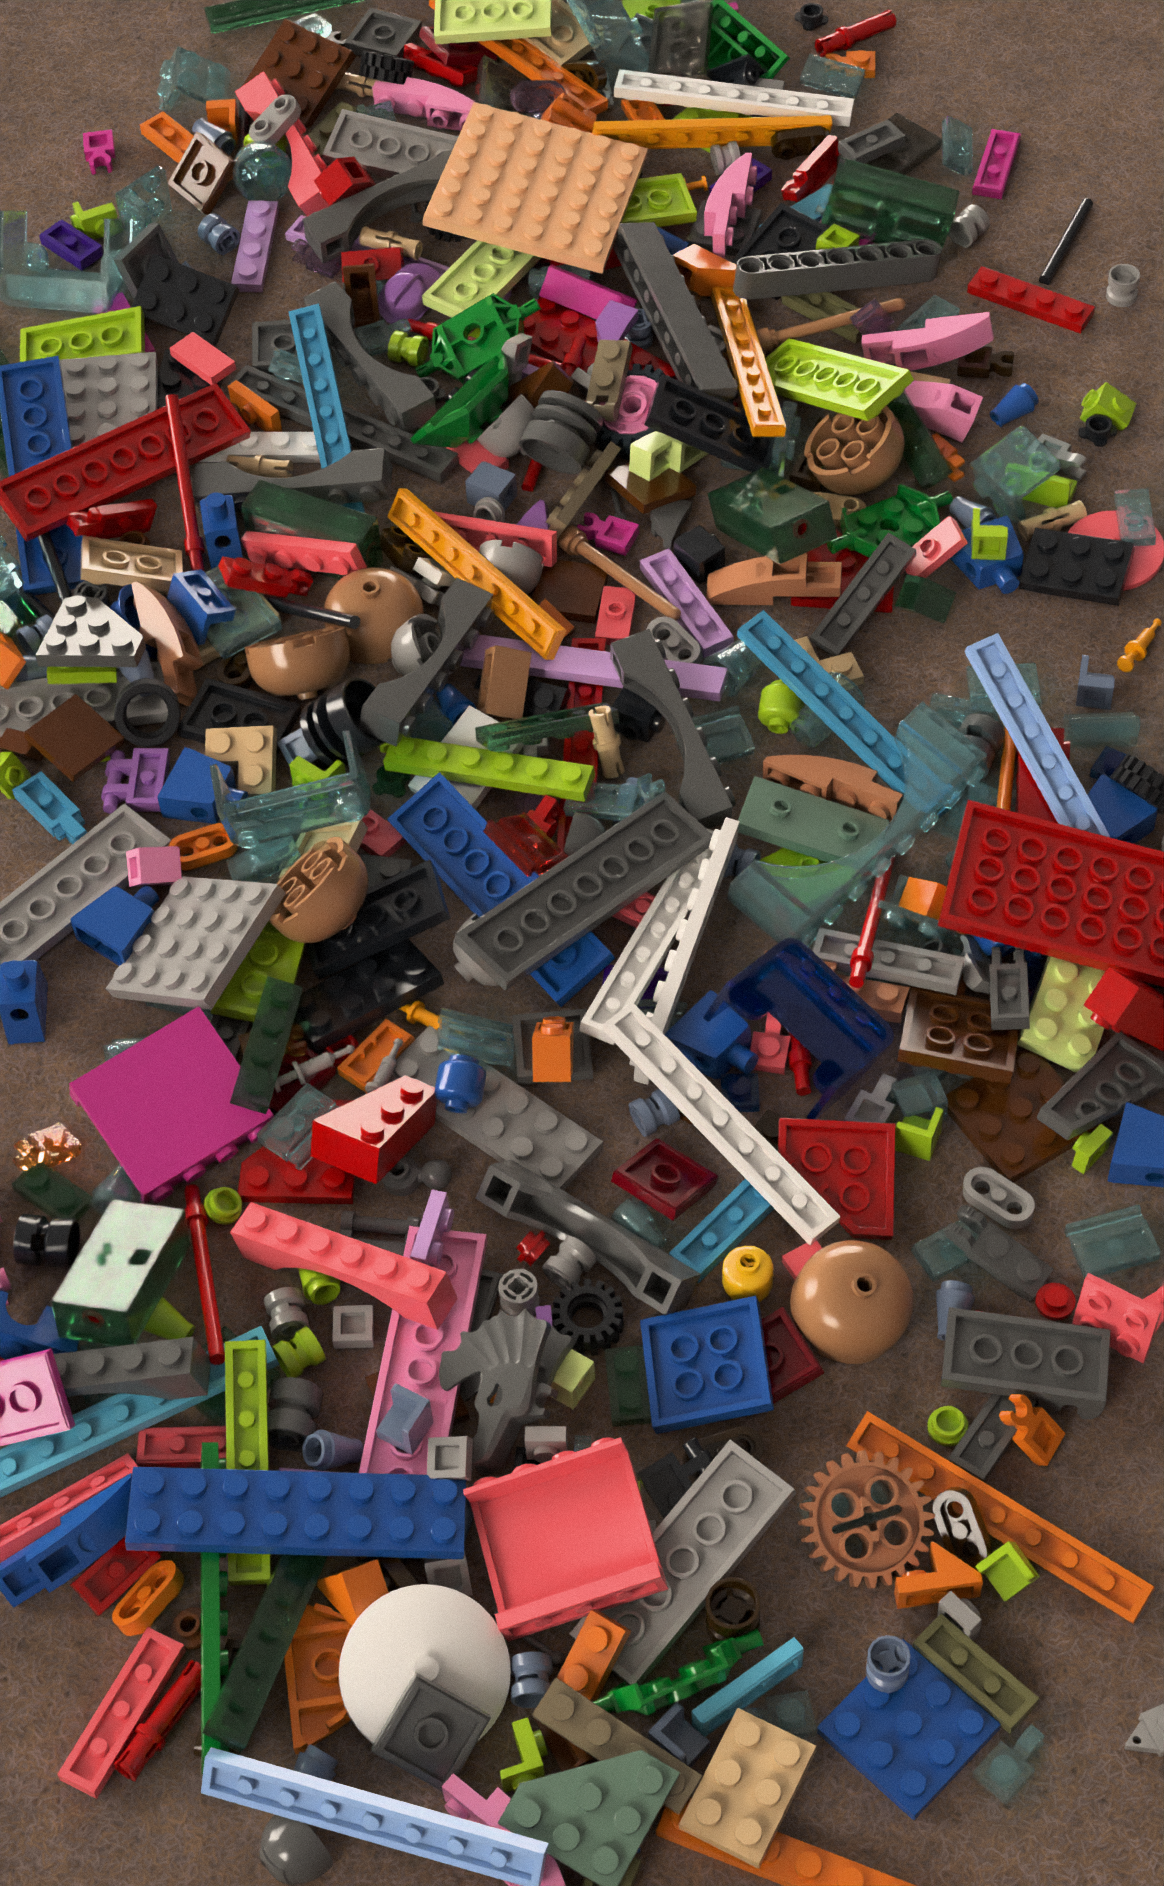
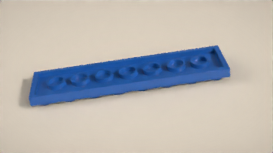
[0,356,85,596]
[387,772,615,1007]
[125,1467,466,1559]

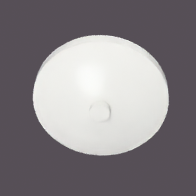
[339,1584,511,1744]

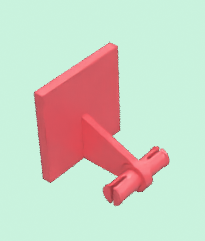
[1072,1273,1164,1363]

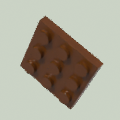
[242,19,356,129]
[897,986,1019,1084]
[940,1049,1101,1183]

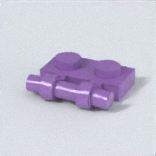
[101,748,170,814]

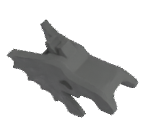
[439,1309,576,1476]

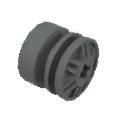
[519,390,604,474]

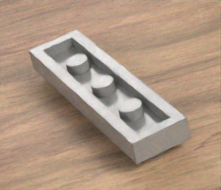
[811,928,965,995]

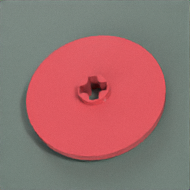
[1068,511,1164,591]

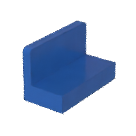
[167,569,236,645]

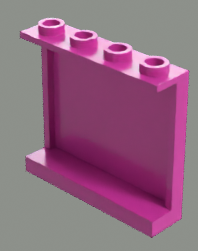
[69,1006,274,1205]

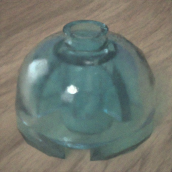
[232,141,292,201]

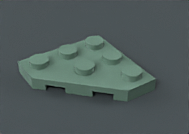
[498,1750,680,1886]

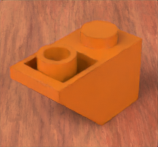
[673,244,736,296]
[532,1016,574,1082]

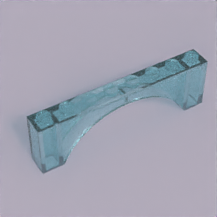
[727,701,987,955]

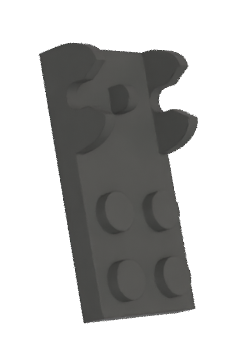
[941,1307,1111,1420]

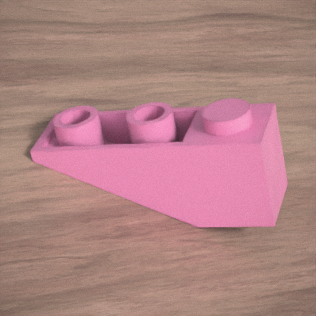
[887,380,983,443]

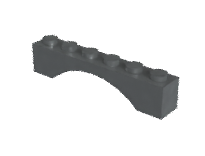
[303,149,453,263]
[303,281,437,433]
[192,448,393,513]
[359,578,494,747]
[610,629,736,829]
[475,1160,701,1315]
[53,1337,211,1400]

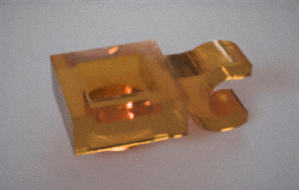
[12,1122,82,1171]

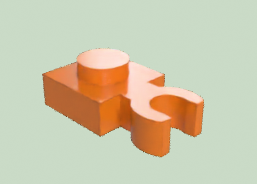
[825,50,875,78]
[999,1394,1066,1466]

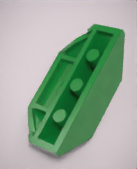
[698,0,790,79]
[410,350,509,448]

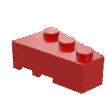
[1083,967,1164,1052]

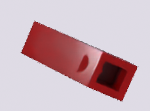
[314,156,376,206]

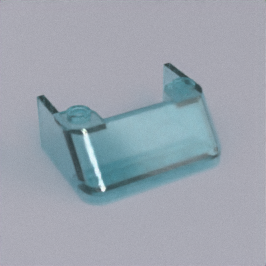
[565,0,654,88]
[0,210,132,313]
[210,730,371,848]

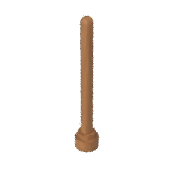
[756,298,906,354]
[558,525,681,620]

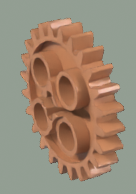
[798,1450,935,1589]

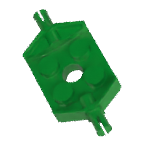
[415,293,541,384]
[827,484,953,557]
[593,1628,764,1715]

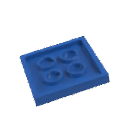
[640,1296,774,1434]
[816,1639,1001,1821]

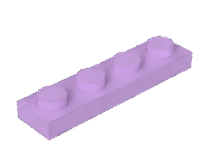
[231,200,279,292]
[640,548,734,658]

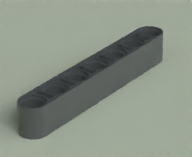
[733,239,942,299]

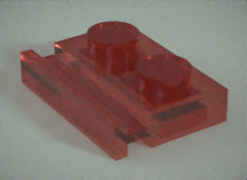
[483,813,568,877]

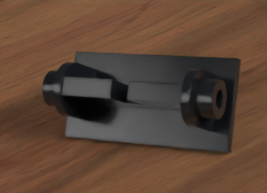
[704,54,767,86]

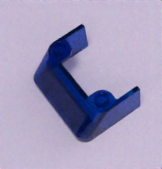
[703,938,894,1119]

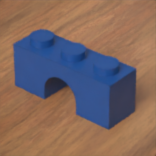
[0,1290,84,1360]

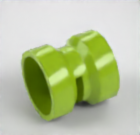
[387,330,429,367]
[272,1326,326,1378]

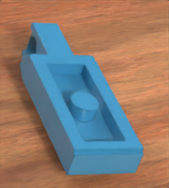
[12,771,87,844]

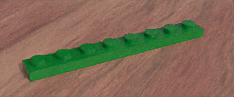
[200,1442,229,1774]

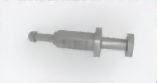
[365,1038,403,1093]
[270,1045,355,1093]

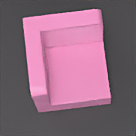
[126,846,182,887]

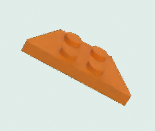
[278,1594,352,1755]

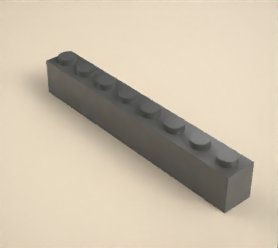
[613,222,739,405]

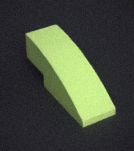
[629,431,708,481]

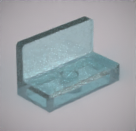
[1063,712,1140,748]

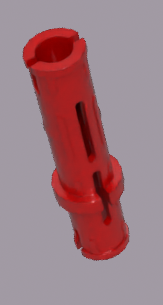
[815,9,896,58]
[113,1660,201,1781]

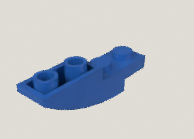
[0,1473,132,1608]

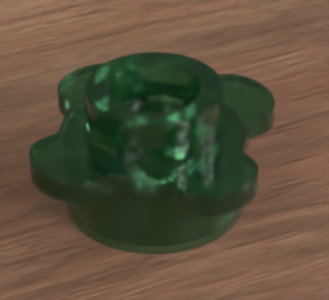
[372,765,411,798]

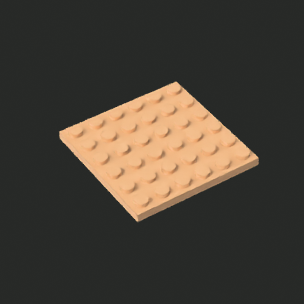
[423,102,648,274]

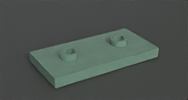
[738,776,890,876]

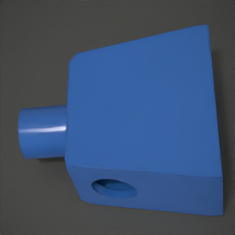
[200,492,243,574]
[950,515,1024,594]
[157,747,248,824]
[1087,774,1158,844]
[70,885,160,966]
[0,960,48,1044]
[664,990,759,1079]
[1107,1102,1164,1187]

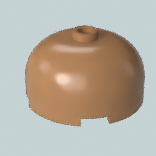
[804,405,905,495]
[324,567,424,664]
[245,627,350,700]
[268,837,369,943]
[790,1240,914,1364]

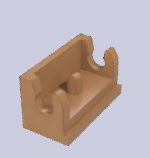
[477,645,532,722]

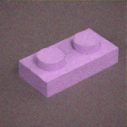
[410,1190,454,1267]

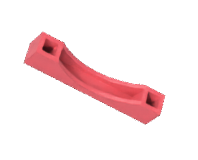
[235,71,329,216]
[230,1202,458,1330]

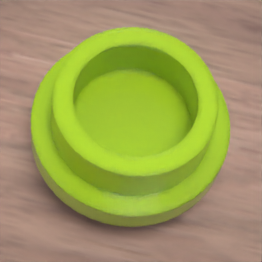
[204,1187,242,1225]
[927,1406,968,1446]

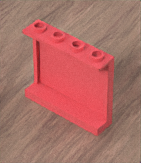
[463,1437,668,1642]

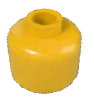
[722,1245,774,1302]

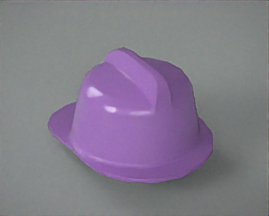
[378,263,440,325]

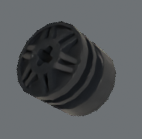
[300,677,386,767]

